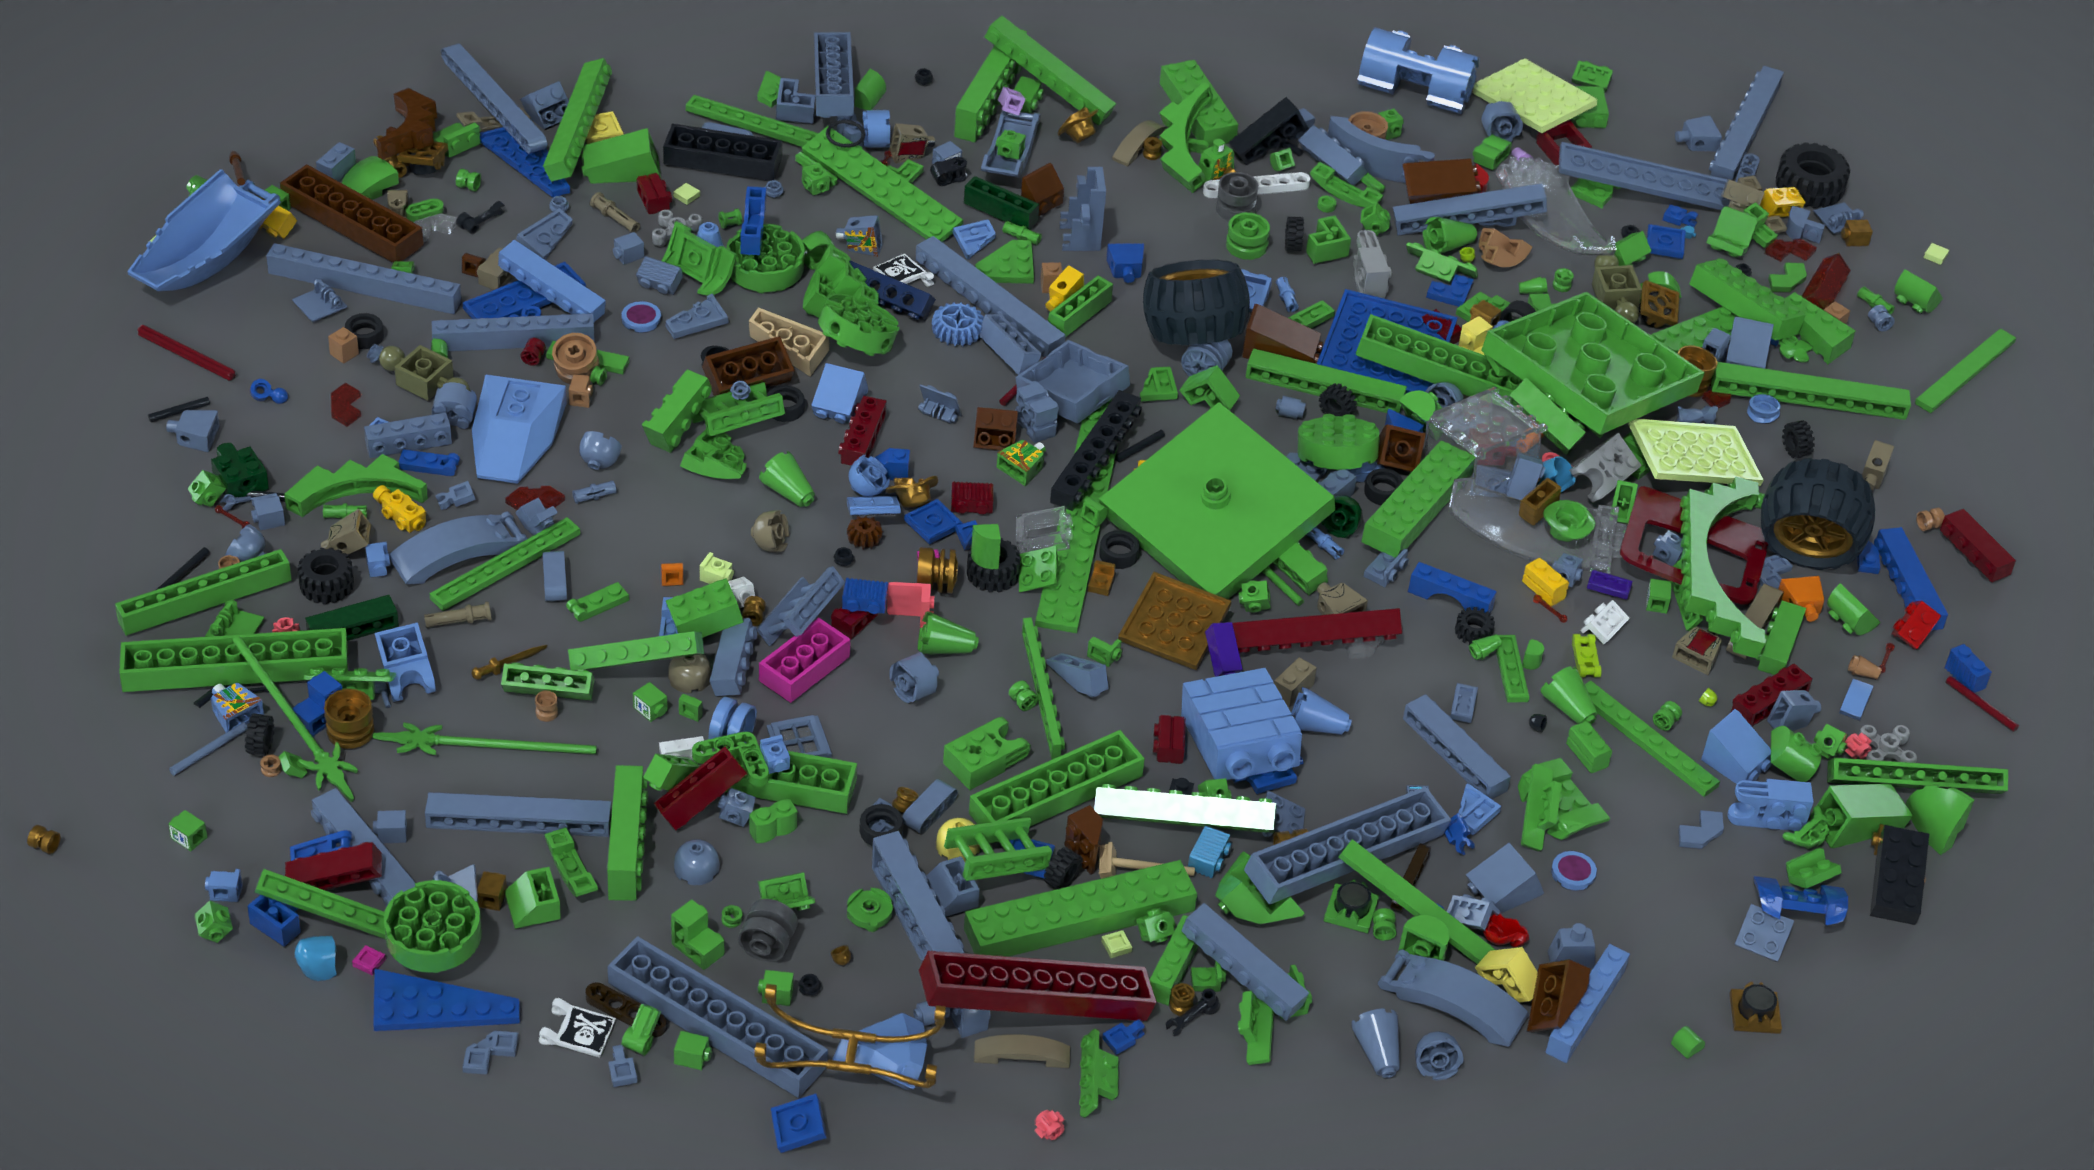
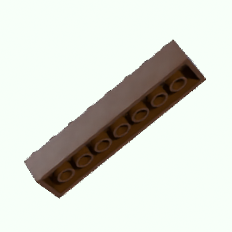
[280,164,424,263]

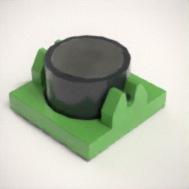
[1324,879,1379,934]

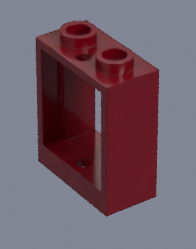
[1536,121,1592,169]

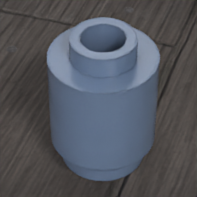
[1275,396,1306,419]
[913,1001,950,1026]

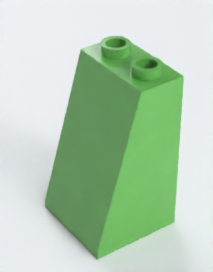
[581,128,661,184]
[1810,784,1913,848]

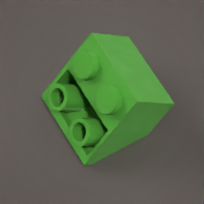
[504,867,561,929]

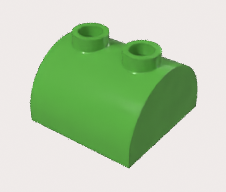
[1894,269,1943,314]
[1399,390,1444,440]
[1827,583,1881,635]
[1771,726,1821,782]
[1398,915,1450,961]

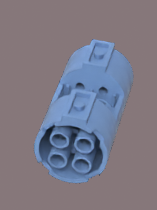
[1358,27,1480,114]

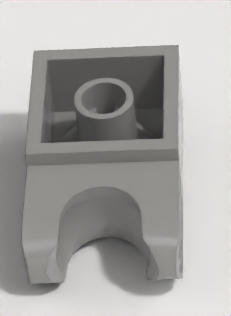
[1353,230,1392,299]
[1569,433,1642,503]

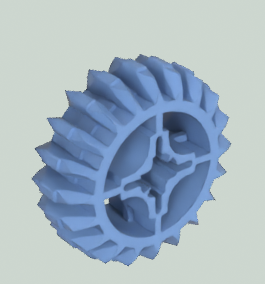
[932,302,984,347]

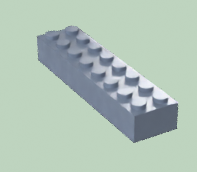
[814,32,854,118]

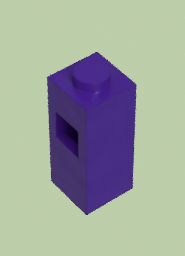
[1205,622,1243,677]

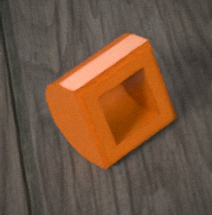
[661,563,683,586]

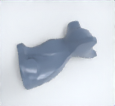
[1677,406,1718,425]

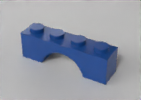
[740,186,766,255]
[1408,562,1497,613]

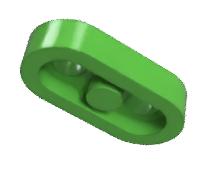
[406,199,444,223]

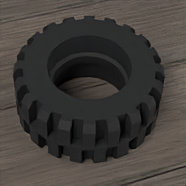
[1776,142,1850,208]

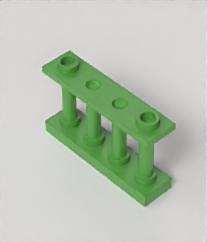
[692,382,785,436]
[944,817,1052,881]

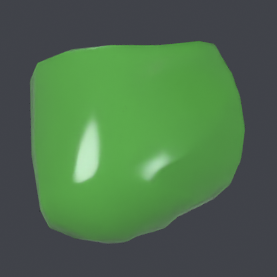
[802,231,835,270]

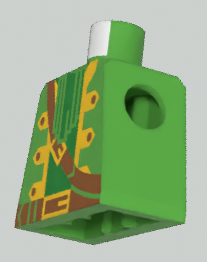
[1199,139,1234,182]
[996,440,1046,486]

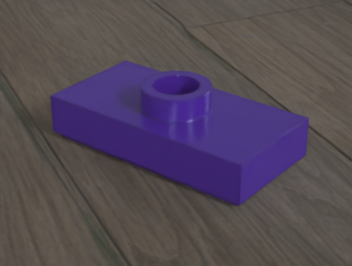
[1587,570,1633,600]

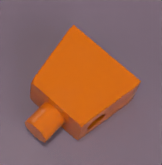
[1779,576,1824,622]

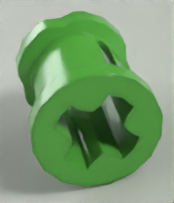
[718,208,742,229]

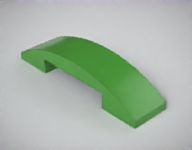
[1310,162,1384,207]
[545,828,598,897]

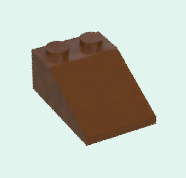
[1527,959,1590,1032]

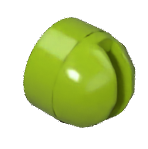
[1459,247,1475,263]
[1699,688,1718,706]

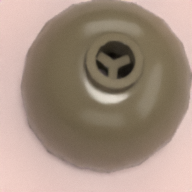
[751,510,789,552]
[668,654,711,693]

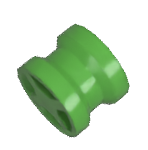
[1552,268,1574,292]

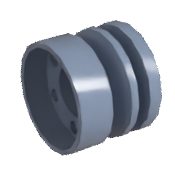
[1181,339,1233,376]

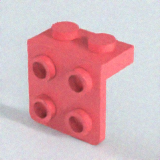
[887,582,935,628]

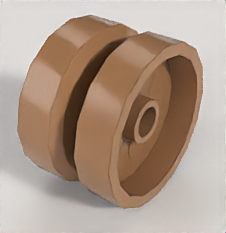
[1349,111,1388,140]
[552,333,599,384]

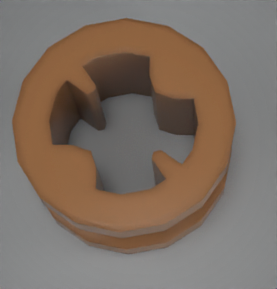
[260,755,282,777]

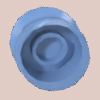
[1747,394,1781,423]

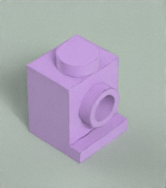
[998,86,1025,116]

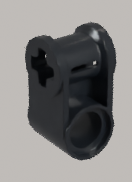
[930,157,967,186]

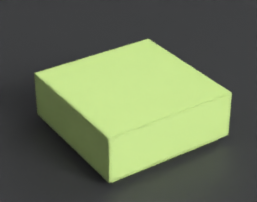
[673,183,700,205]
[1924,243,1949,265]
[1101,930,1132,958]

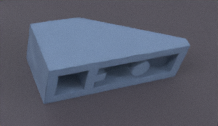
[1046,653,1108,697]

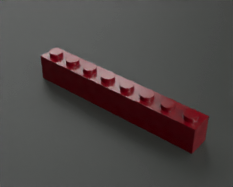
[1232,608,1402,653]

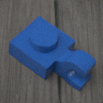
[1663,205,1698,227]
[1102,1019,1145,1055]

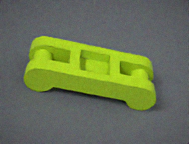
[1572,634,1601,678]

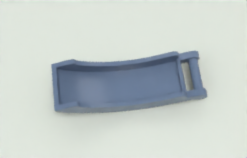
[981,111,1040,177]
[1328,116,1435,183]
[389,511,528,584]
[1378,950,1529,1047]

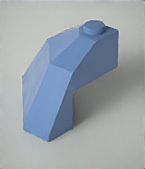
[832,1013,927,1089]

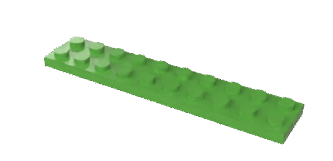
[802,126,964,243]

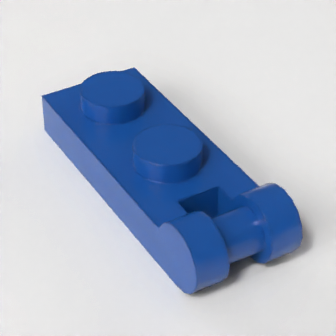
[398,449,460,476]
[290,830,352,861]

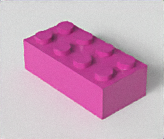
[759,617,851,703]

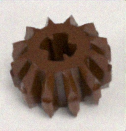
[847,516,883,550]

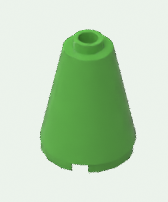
[1423,217,1477,254]
[759,451,815,507]
[917,611,979,655]
[1541,666,1597,724]

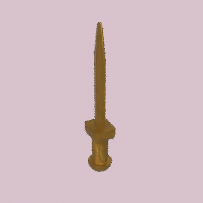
[471,645,547,680]

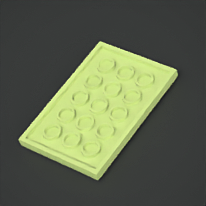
[1472,59,1597,133]
[1628,419,1764,486]

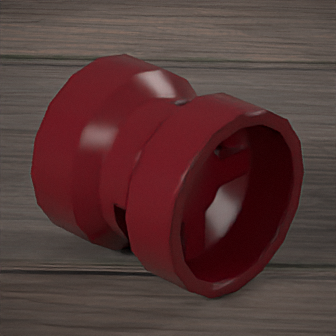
[520,338,546,366]

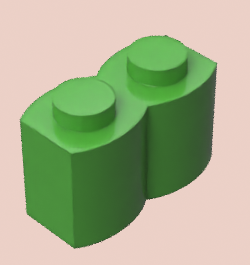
[1473,134,1512,170]
[749,799,797,843]

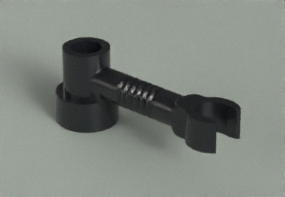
[456,201,505,234]
[1166,988,1219,1036]

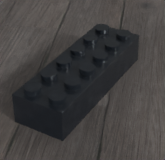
[663,124,782,181]

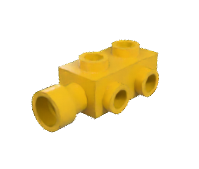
[373,485,426,533]

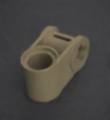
[387,190,408,219]

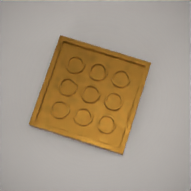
[1118,572,1231,670]

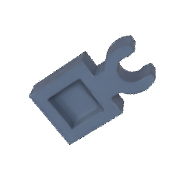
[436,481,476,510]

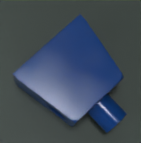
[1106,244,1144,283]

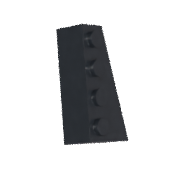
[1228,97,1309,165]

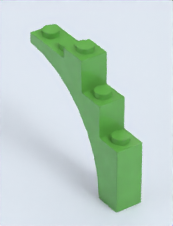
[1159,82,1213,193]
[284,454,428,517]

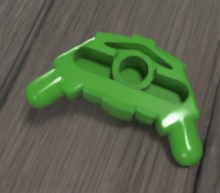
[1782,806,1830,849]

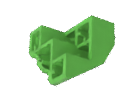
[803,244,878,318]
[1215,851,1305,924]

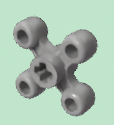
[652,210,703,247]
[1859,725,1917,763]

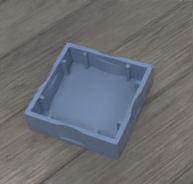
[1016,340,1130,424]

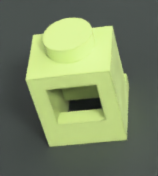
[700,552,734,584]

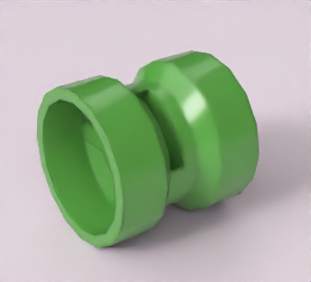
[456,168,481,192]
[1009,681,1038,711]
[1653,701,1682,731]
[1373,908,1396,941]

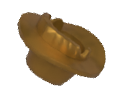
[1058,107,1098,143]
[886,476,938,508]

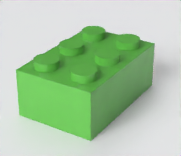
[666,578,744,638]

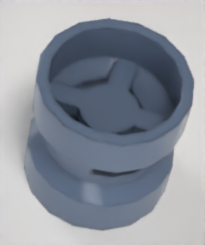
[1868,305,1895,331]

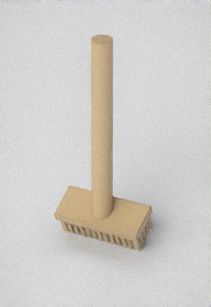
[1099,842,1195,879]

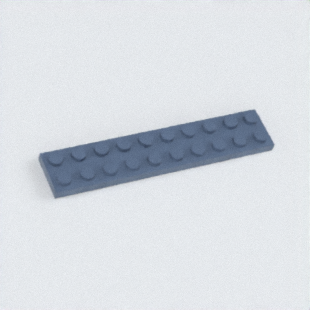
[1559,142,1736,210]

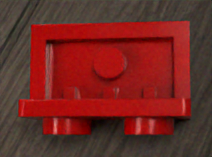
[1891,600,1941,649]

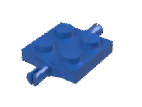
[1232,756,1303,794]

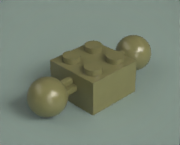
[1592,252,1642,324]
[379,345,470,401]

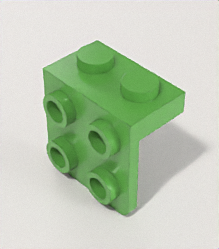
[433,123,480,158]
[1706,206,1758,257]
[758,872,816,910]

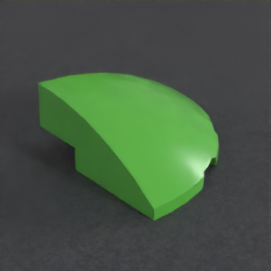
[342,156,399,200]
[680,430,746,479]
[1905,784,1974,855]

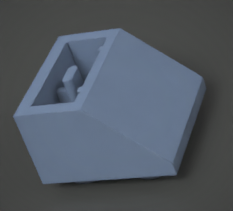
[520,81,569,129]
[926,856,980,916]

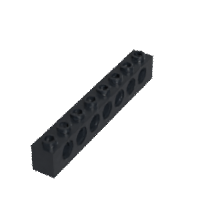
[1050,390,1142,511]

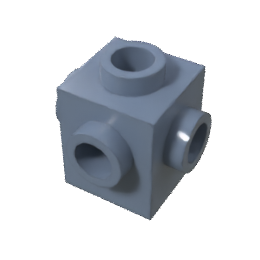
[1653,530,1683,566]
[1552,553,1583,587]
[718,788,755,827]

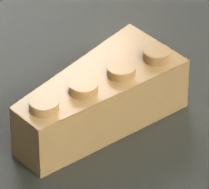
[749,307,829,377]

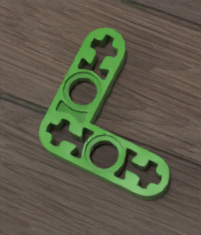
[692,732,769,786]

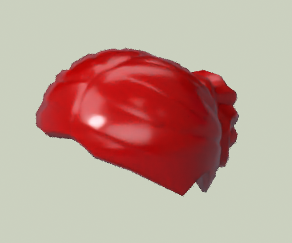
[1483,913,1529,947]

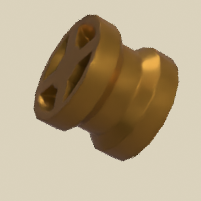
[1143,137,1162,160]
[892,787,919,813]

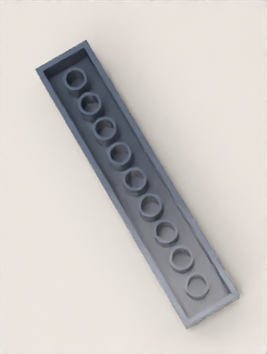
[1244,787,1451,905]
[872,831,991,1038]
[608,936,828,1098]

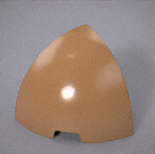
[1479,228,1532,267]

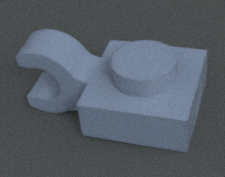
[609,1045,637,1087]

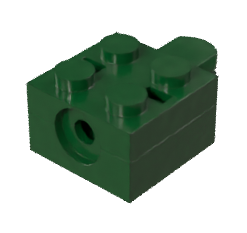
[211,443,269,498]

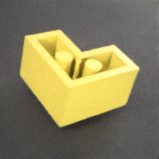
[1458,316,1493,355]
[1475,947,1538,1002]

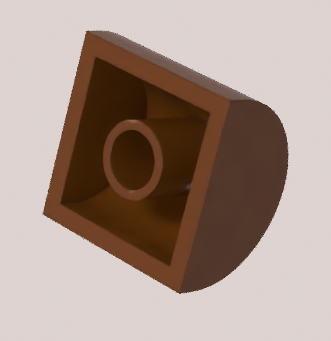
[1376,424,1426,472]

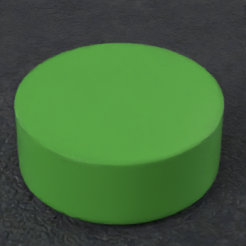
[1317,195,1337,213]

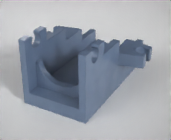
[1059,167,1106,251]

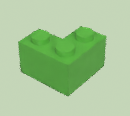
[1306,216,1351,264]
[1179,365,1240,410]
[671,899,725,970]

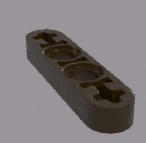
[1391,843,1431,913]
[585,982,666,1037]

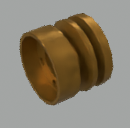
[1677,345,1718,397]
[917,547,958,593]
[324,689,374,749]

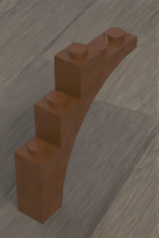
[376,88,437,160]

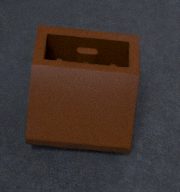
[973,407,1018,450]
[1064,805,1103,875]

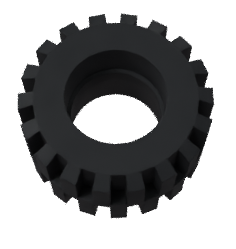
[967,538,1020,592]
[297,548,354,604]

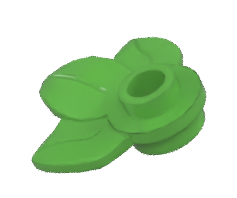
[1778,335,1813,362]

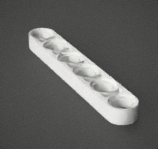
[1203,172,1310,198]

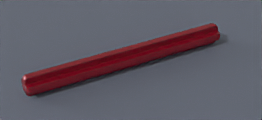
[137,325,236,381]

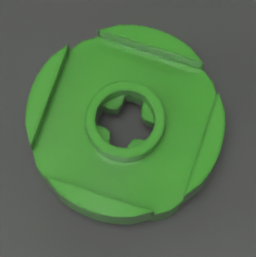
[847,888,893,932]

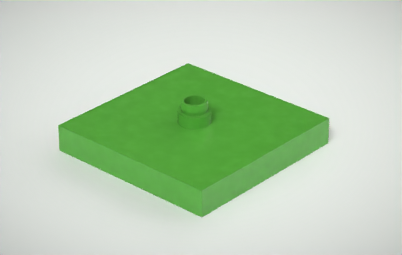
[1481,292,1705,435]
[1099,402,1335,599]

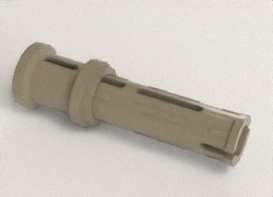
[590,192,640,233]
[424,601,492,628]

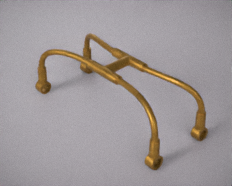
[754,984,946,1088]

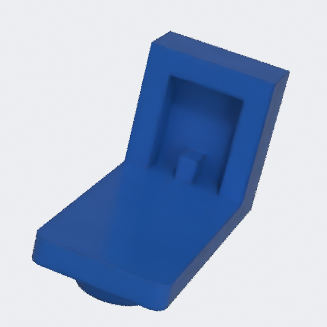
[955,520,977,551]

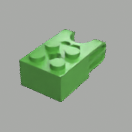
[943,717,1031,791]

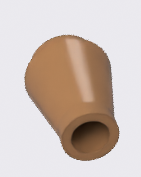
[1848,655,1882,680]

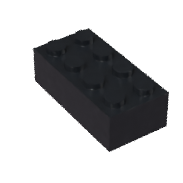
[1870,825,1930,925]

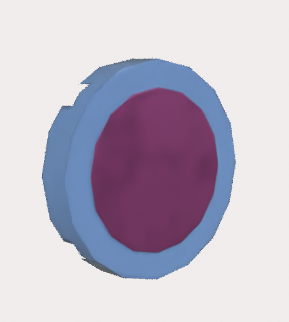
[621,301,661,333]
[1551,851,1597,890]

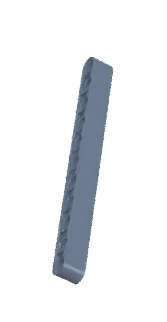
[441,43,547,154]

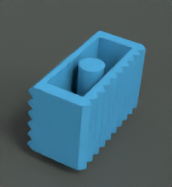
[1188,826,1232,878]

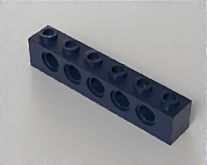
[849,261,936,320]

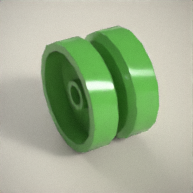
[1226,212,1270,260]

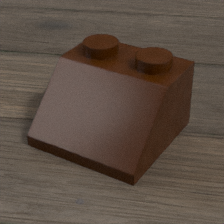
[1021,163,1064,217]

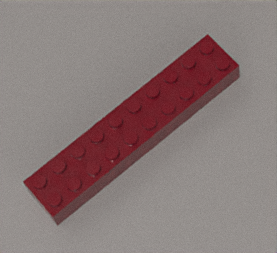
[919,951,1157,1021]

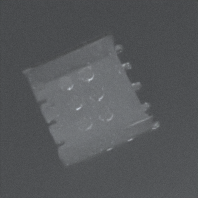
[1425,387,1548,493]

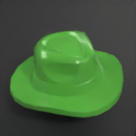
[1543,500,1596,542]

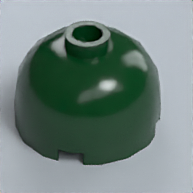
[1321,495,1363,538]

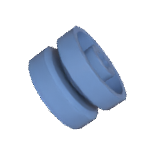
[709,697,757,746]

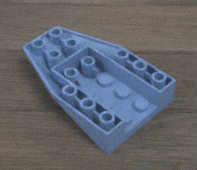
[472,375,566,484]

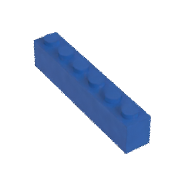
[1874,527,1948,630]

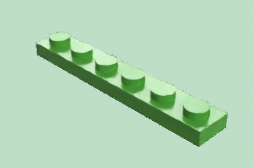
[254,869,386,939]

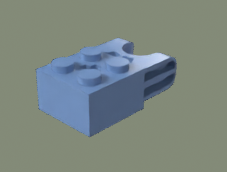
[375,622,436,702]
[1727,779,1813,831]

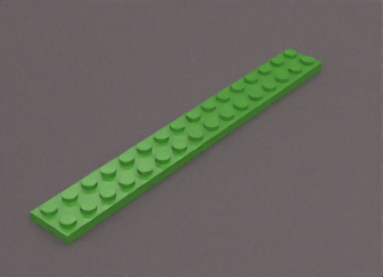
[1035,400,1119,633]

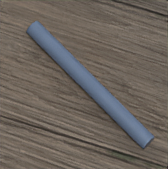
[169,722,248,776]

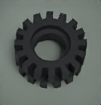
[1285,216,1304,251]
[1318,383,1357,416]
[1782,420,1815,458]
[1455,607,1495,645]
[245,713,274,756]
[1044,847,1083,889]

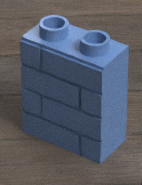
[1181,668,1302,780]

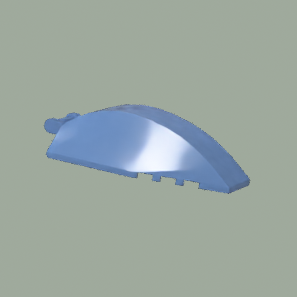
[127,169,281,291]

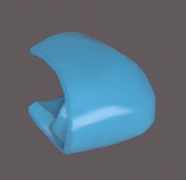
[1537,456,1576,493]
[295,936,337,981]

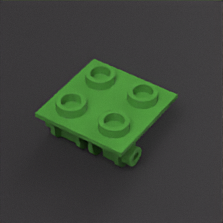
[1019,546,1063,593]
[205,600,264,637]

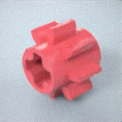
[272,617,300,633]
[1845,732,1872,759]
[1034,1110,1065,1140]

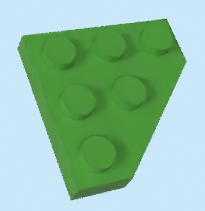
[975,240,1034,284]

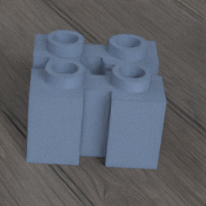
[1015,382,1059,443]

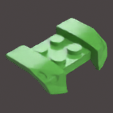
[661,221,737,295]
[1518,758,1610,840]

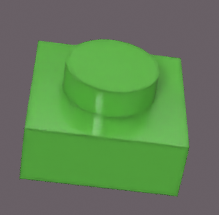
[679,694,703,722]
[279,751,308,779]

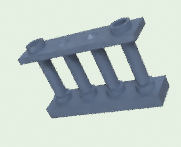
[757,566,845,646]

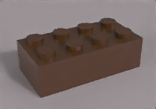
[702,336,795,396]

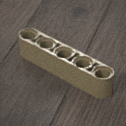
[1726,583,1784,659]

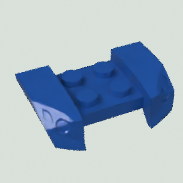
[1754,876,1848,925]

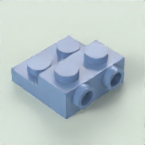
[1241,269,1272,312]

